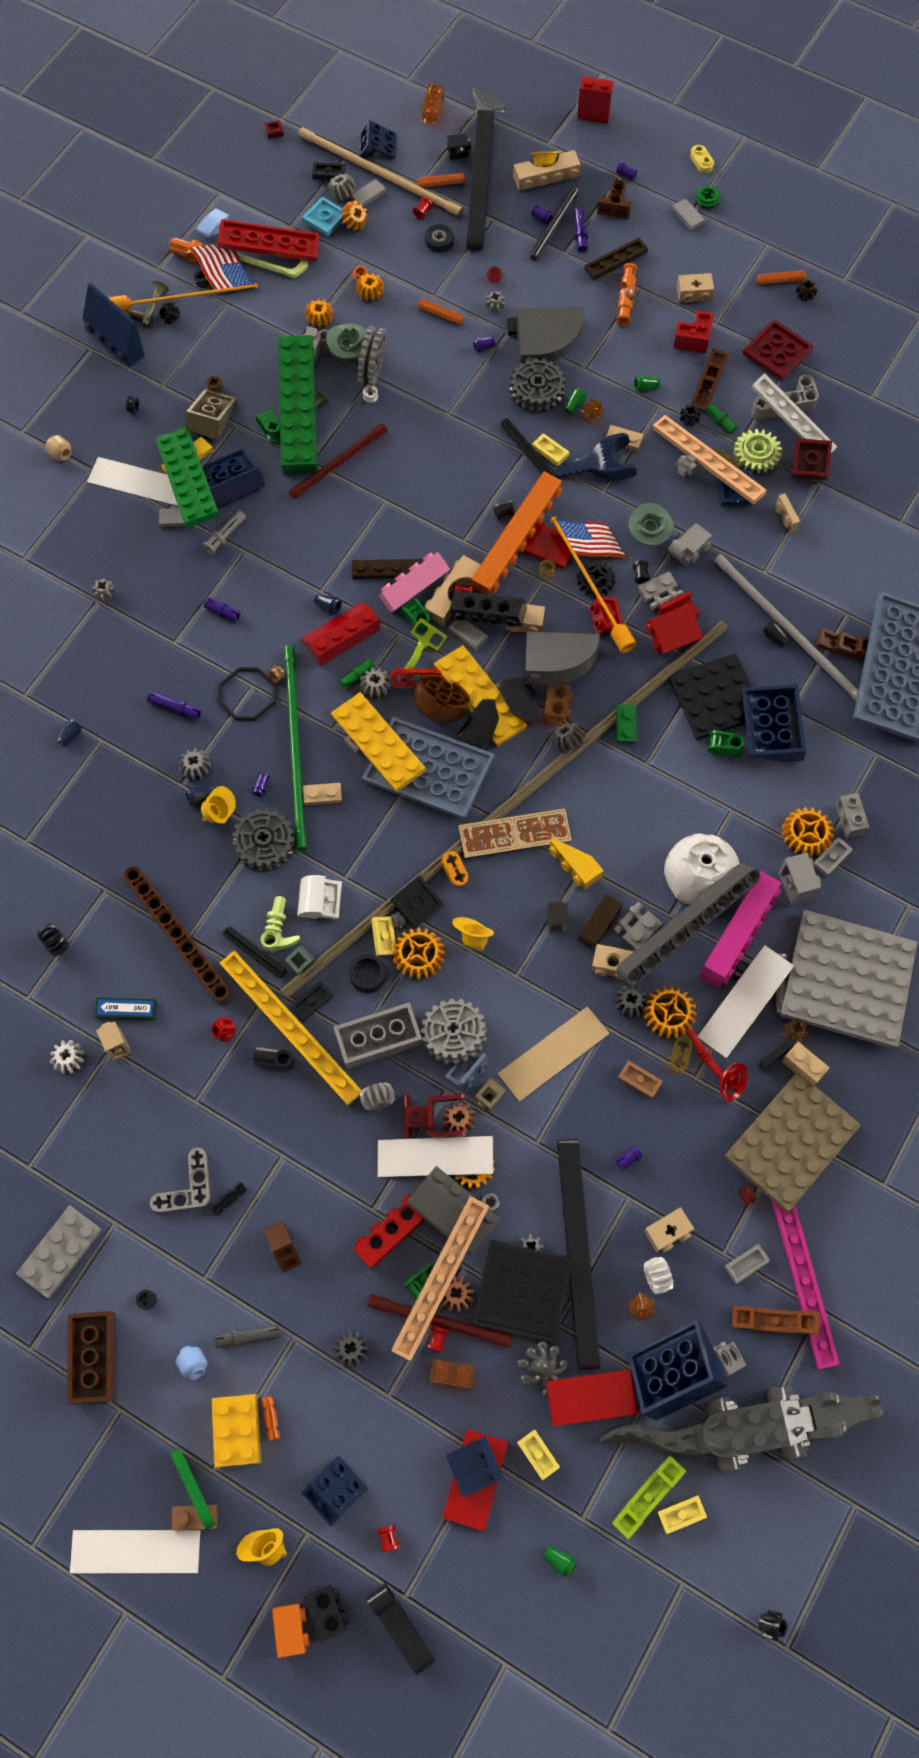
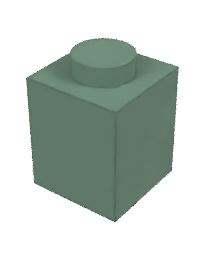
[285,945,315,974]

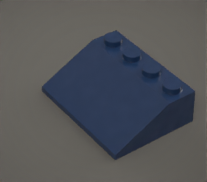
[82,283,145,367]
[202,448,265,507]
[742,684,806,762]
[628,1319,728,1421]

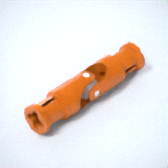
[616,263,638,326]

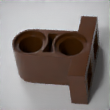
[597,180,631,219]
[264,1221,302,1273]

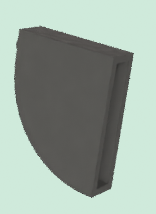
[516,307,584,364]
[525,631,599,685]

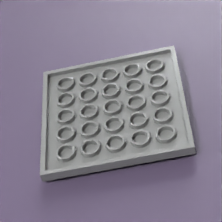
[780,909,917,1049]

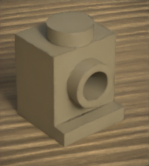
[475,1078,506,1112]

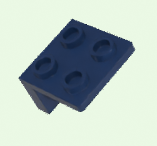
[359,120,397,159]
[446,1436,504,1497]
[302,1456,368,1526]

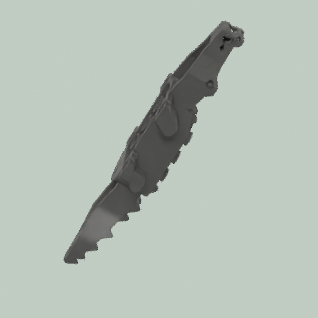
[599,1385,883,1473]

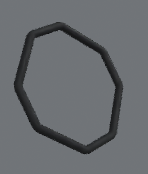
[217,667,277,720]

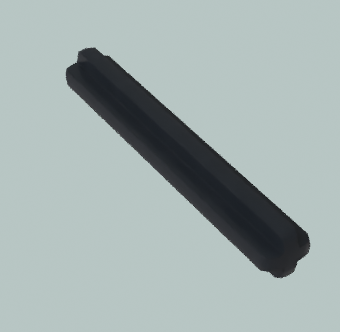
[223,926,287,978]

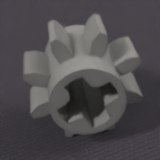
[485,291,505,313]
[676,454,698,477]
[92,578,115,602]
[521,1234,544,1250]

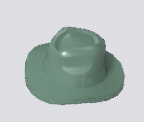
[326,323,366,360]
[628,503,673,546]

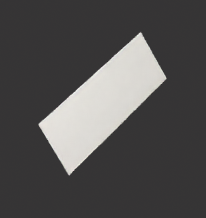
[87,457,178,506]
[697,945,794,1058]
[378,1136,493,1177]
[70,1530,200,1573]

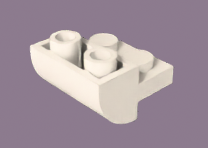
[297,875,342,920]

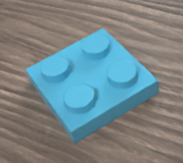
[302,197,344,237]

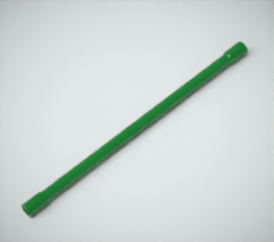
[284,645,307,851]

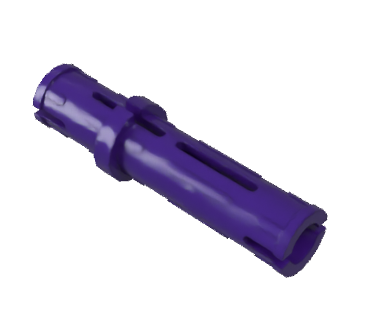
[574,208,588,253]
[147,691,202,720]

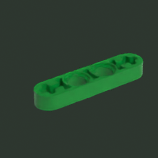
[170,1448,216,1530]

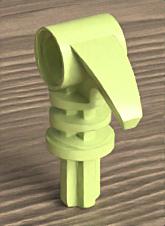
[261,896,300,953]

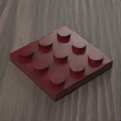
[742,319,814,381]

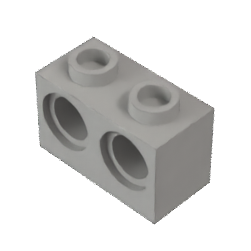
[835,793,869,839]
[713,1341,746,1377]

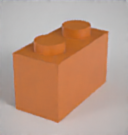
[272,1603,310,1658]

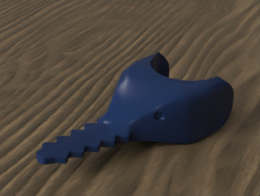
[553,433,637,480]

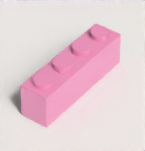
[378,552,450,613]

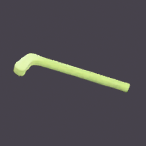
[237,253,308,278]

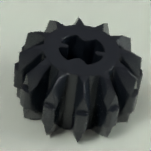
[37,923,69,957]

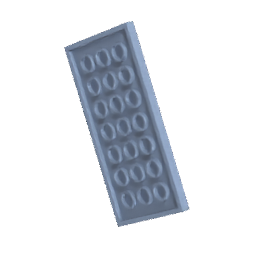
[853,591,919,742]

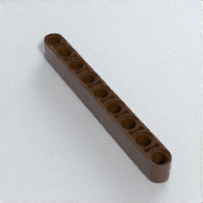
[124,866,231,1006]

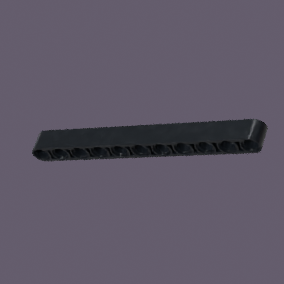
[466,108,494,249]
[557,1138,600,1370]

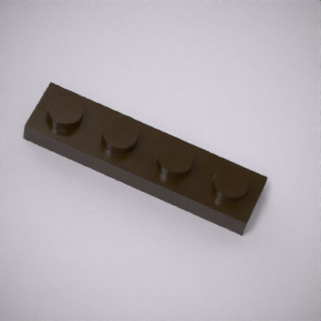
[584,238,648,281]
[352,559,423,579]

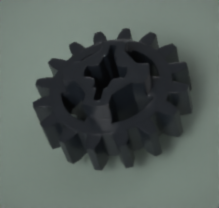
[577,560,616,598]

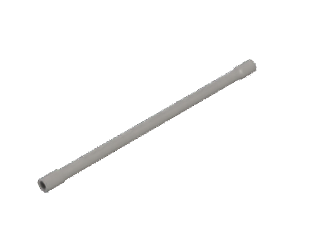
[714,554,859,702]

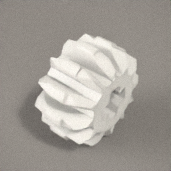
[50,1040,85,1074]
[644,1257,673,1294]

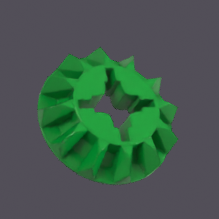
[695,186,721,209]

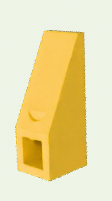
[549,838,604,890]

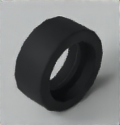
[349,954,386,993]

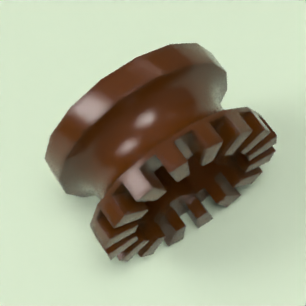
[206,376,223,393]

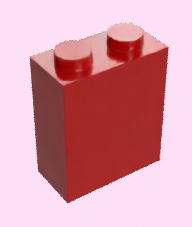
[577,76,614,123]
[646,604,703,655]

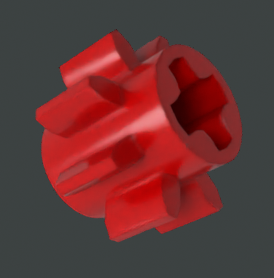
[211,1016,236,1042]

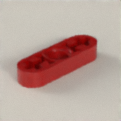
[390,669,444,688]

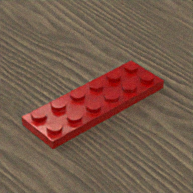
[218,219,319,262]

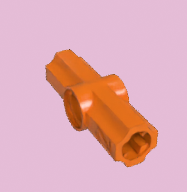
[169,238,204,263]

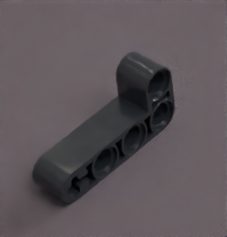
[366,1583,435,1675]

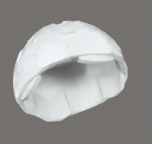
[664,833,740,905]

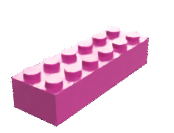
[699,871,782,989]

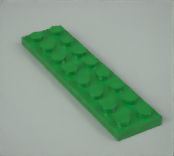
[155,428,220,528]

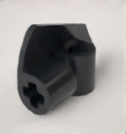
[496,677,539,724]
[457,699,499,751]

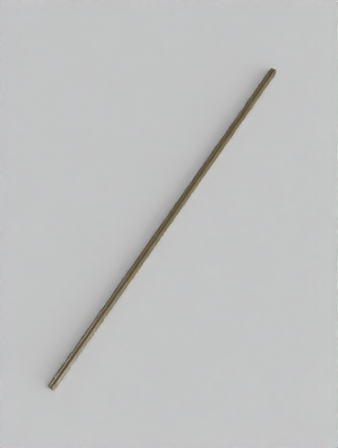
[281,621,728,998]

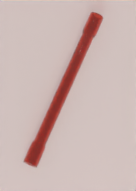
[289,423,388,499]
[367,1294,513,1348]

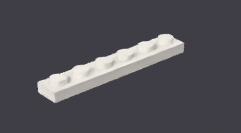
[751,373,837,453]

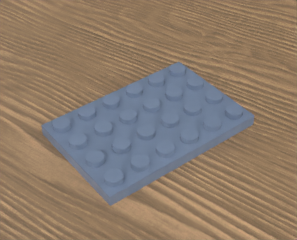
[362,717,495,820]

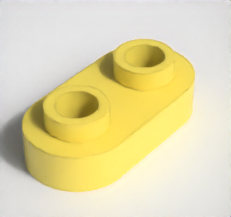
[690,145,714,173]

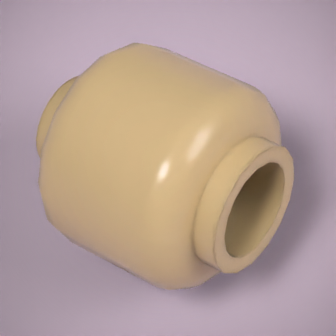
[45,435,71,462]

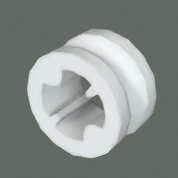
[363,385,378,403]

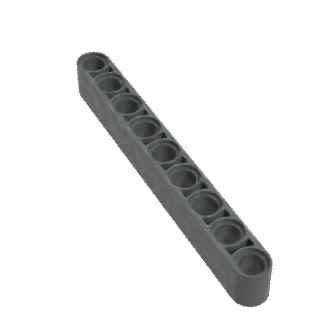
[617,863,760,985]

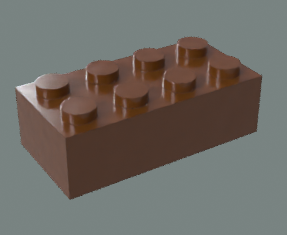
[67,1311,116,1405]

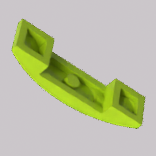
[612,1455,687,1540]

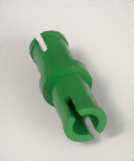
[706,403,737,434]
[339,659,375,690]

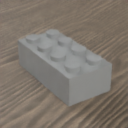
[334,1002,423,1069]

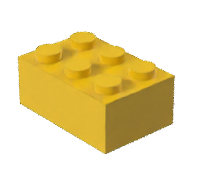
[212,1394,261,1468]

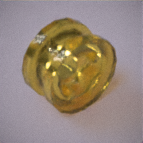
[539,560,555,578]

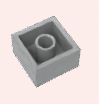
[778,853,822,907]

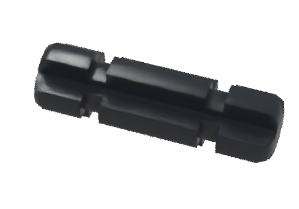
[210,1182,247,1216]

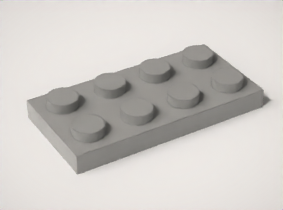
[16,1205,103,1299]

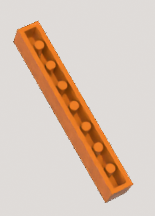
[471,471,563,594]

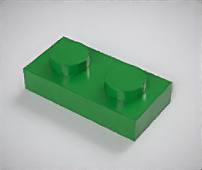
[616,704,637,743]

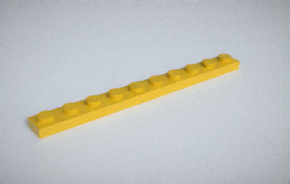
[220,950,362,1107]

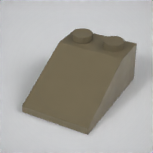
[185,389,237,439]

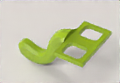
[404,618,447,676]

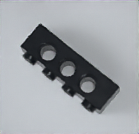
[450,590,527,627]

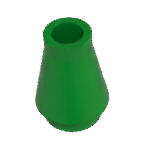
[634,375,660,392]
[564,388,587,415]
[543,1545,577,1578]

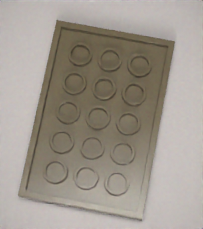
[723,1072,861,1213]

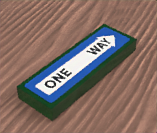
[95,997,157,1020]

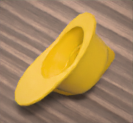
[531,151,563,167]
[201,786,236,824]
[452,917,494,951]
[236,1528,287,1566]

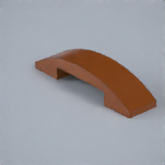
[732,1305,819,1334]

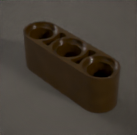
[578,895,623,950]

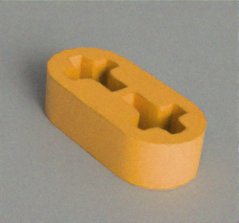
[441,851,468,886]

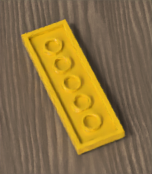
[433,645,527,747]
[331,692,426,793]

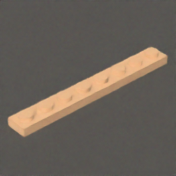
[653,415,766,505]
[391,1196,489,1361]

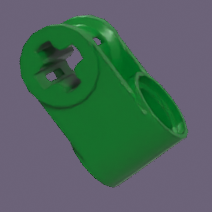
[255,409,280,443]
[399,598,430,633]
[707,730,745,757]
[403,1263,435,1301]

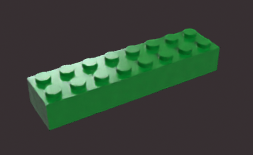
[278,335,318,474]

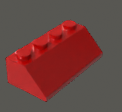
[301,602,381,666]

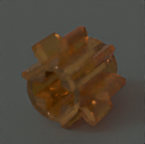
[582,399,604,421]
[783,1019,808,1042]
[629,1293,655,1320]

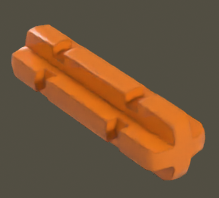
[262,1396,280,1441]

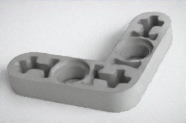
[150,1147,211,1214]

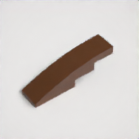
[691,348,729,412]
[816,628,869,661]

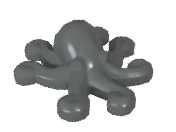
[517,1341,569,1398]

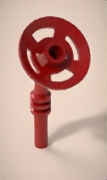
[686,1029,748,1102]

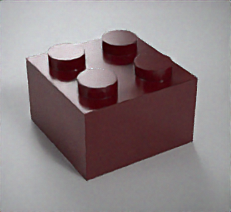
[791,438,832,480]

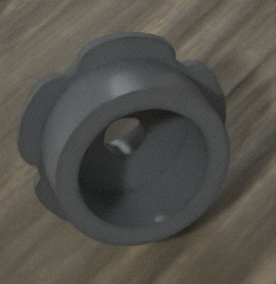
[390,912,405,931]

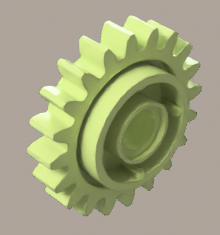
[733,429,782,474]

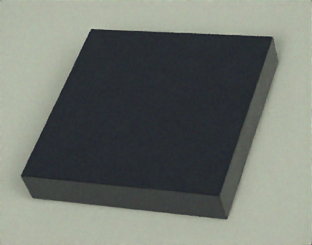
[390,875,444,929]

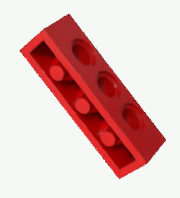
[354,1194,426,1270]

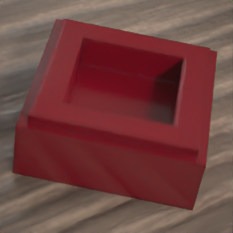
[265,120,284,139]

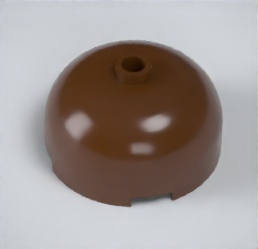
[414,674,470,724]

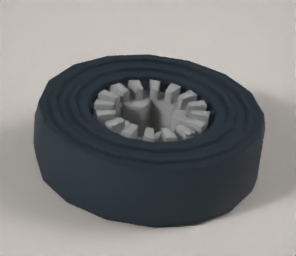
[425,224,454,252]

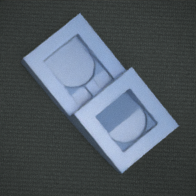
[196,209,229,238]

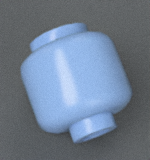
[176,1346,208,1380]

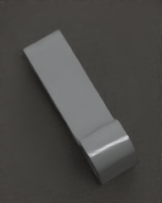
[751,375,819,420]

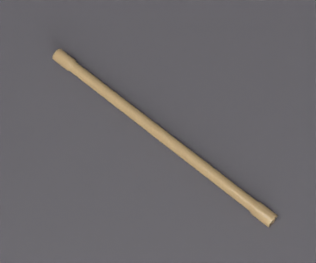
[298,127,463,217]

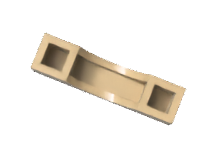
[513,150,581,191]
[424,555,481,627]

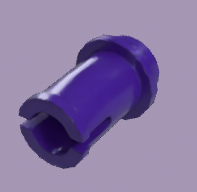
[616,163,638,181]
[531,205,553,223]
[473,336,495,352]
[252,772,270,797]
[616,1146,643,1171]

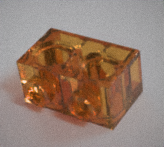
[422,83,444,124]
[543,684,574,725]
[429,1359,476,1390]

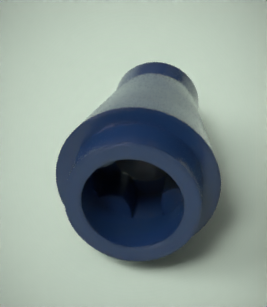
[314,593,342,614]
[57,719,83,747]
[186,786,214,806]

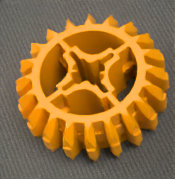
[782,807,834,857]
[392,927,445,980]
[643,986,697,1039]

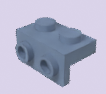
[445,1052,489,1092]

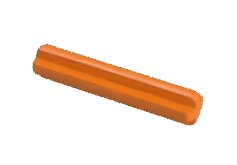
[418,173,465,188]
[757,271,806,285]
[418,298,464,325]

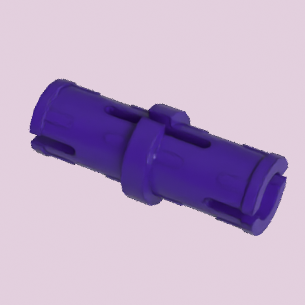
[204,597,241,622]

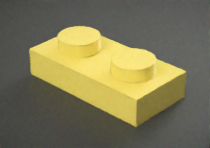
[532,433,569,467]
[371,916,397,957]
[517,1430,560,1481]
[657,1495,707,1534]

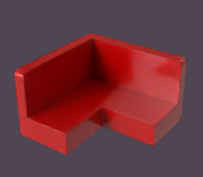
[673,311,714,353]

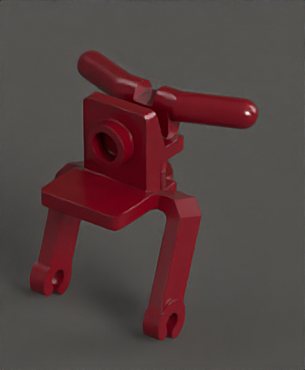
[402,1093,466,1139]

